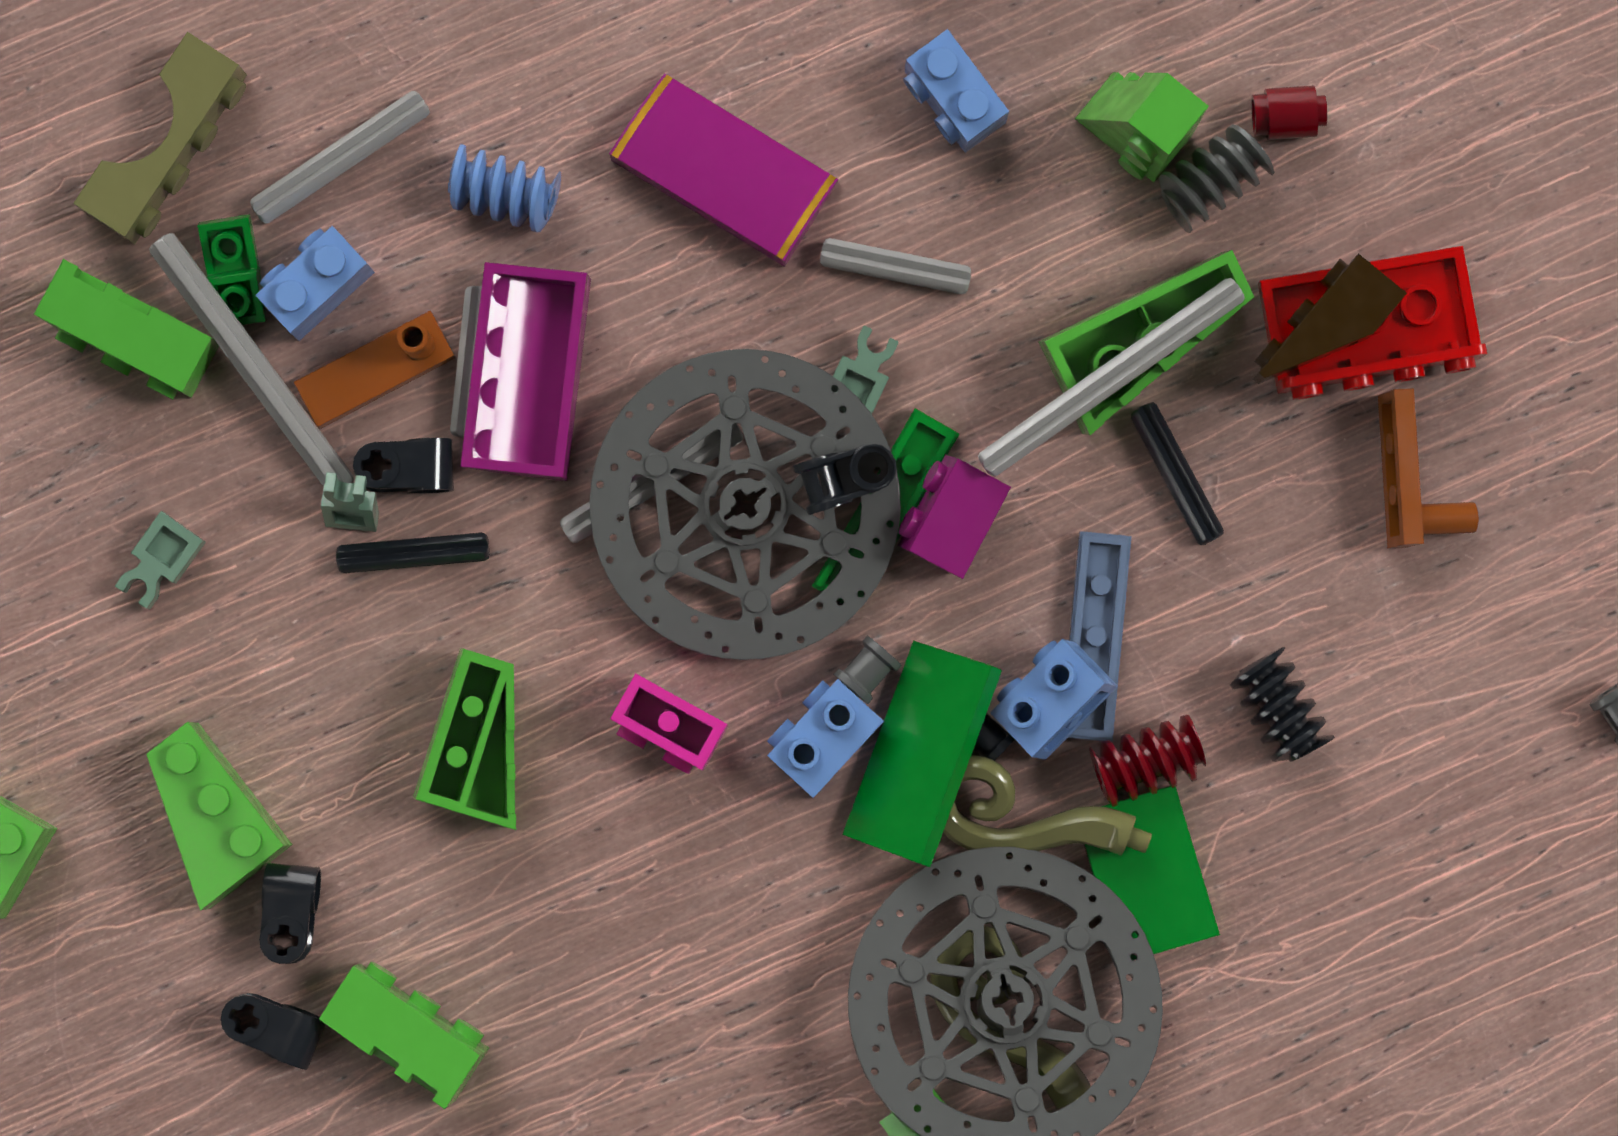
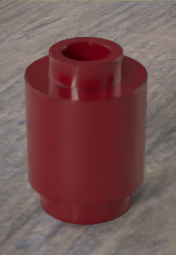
[1251,85,1327,140]

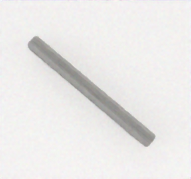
[149,233,354,487]
[978,278,1245,476]

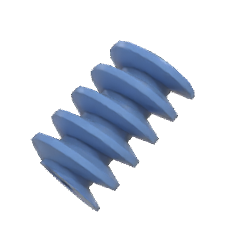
[448,144,561,232]

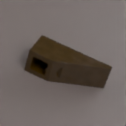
[1253,253,1407,384]

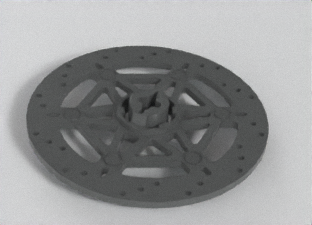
[590,349,901,660]
[848,847,1163,1136]

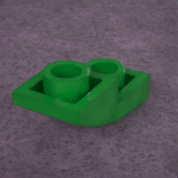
[197,214,266,325]

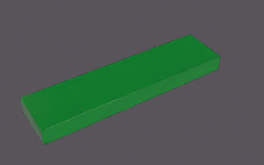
[812,408,959,605]

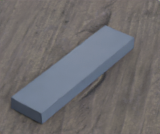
[1068,531,1132,742]

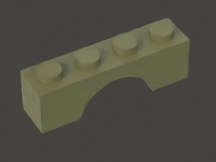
[73,32,247,245]

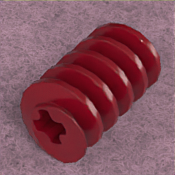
[1089,715,1206,807]

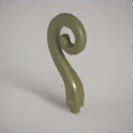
[943,756,1152,856]
[930,926,1091,1110]

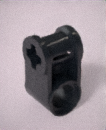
[353,438,454,494]
[793,444,897,515]
[259,863,321,964]
[220,993,326,1070]

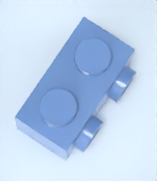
[903,29,1009,153]
[256,226,375,341]
[990,639,1118,759]
[767,679,884,798]

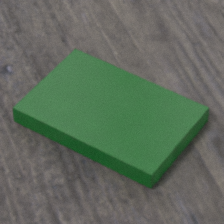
[1084,786,1220,961]

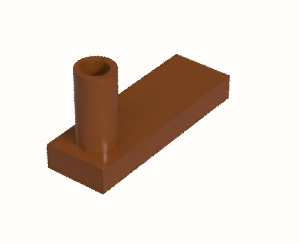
[294,310,456,429]
[1378,388,1479,549]

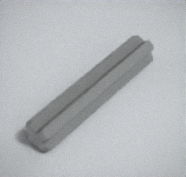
[820,238,971,294]
[450,286,482,438]

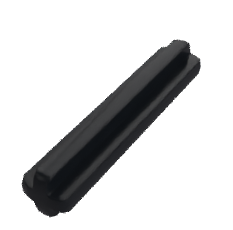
[1131,402,1224,545]
[336,532,490,573]

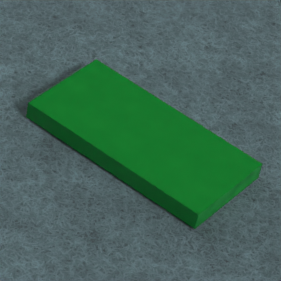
[842,640,1002,867]

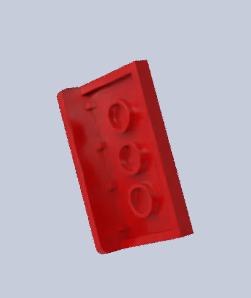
[1258,246,1488,400]

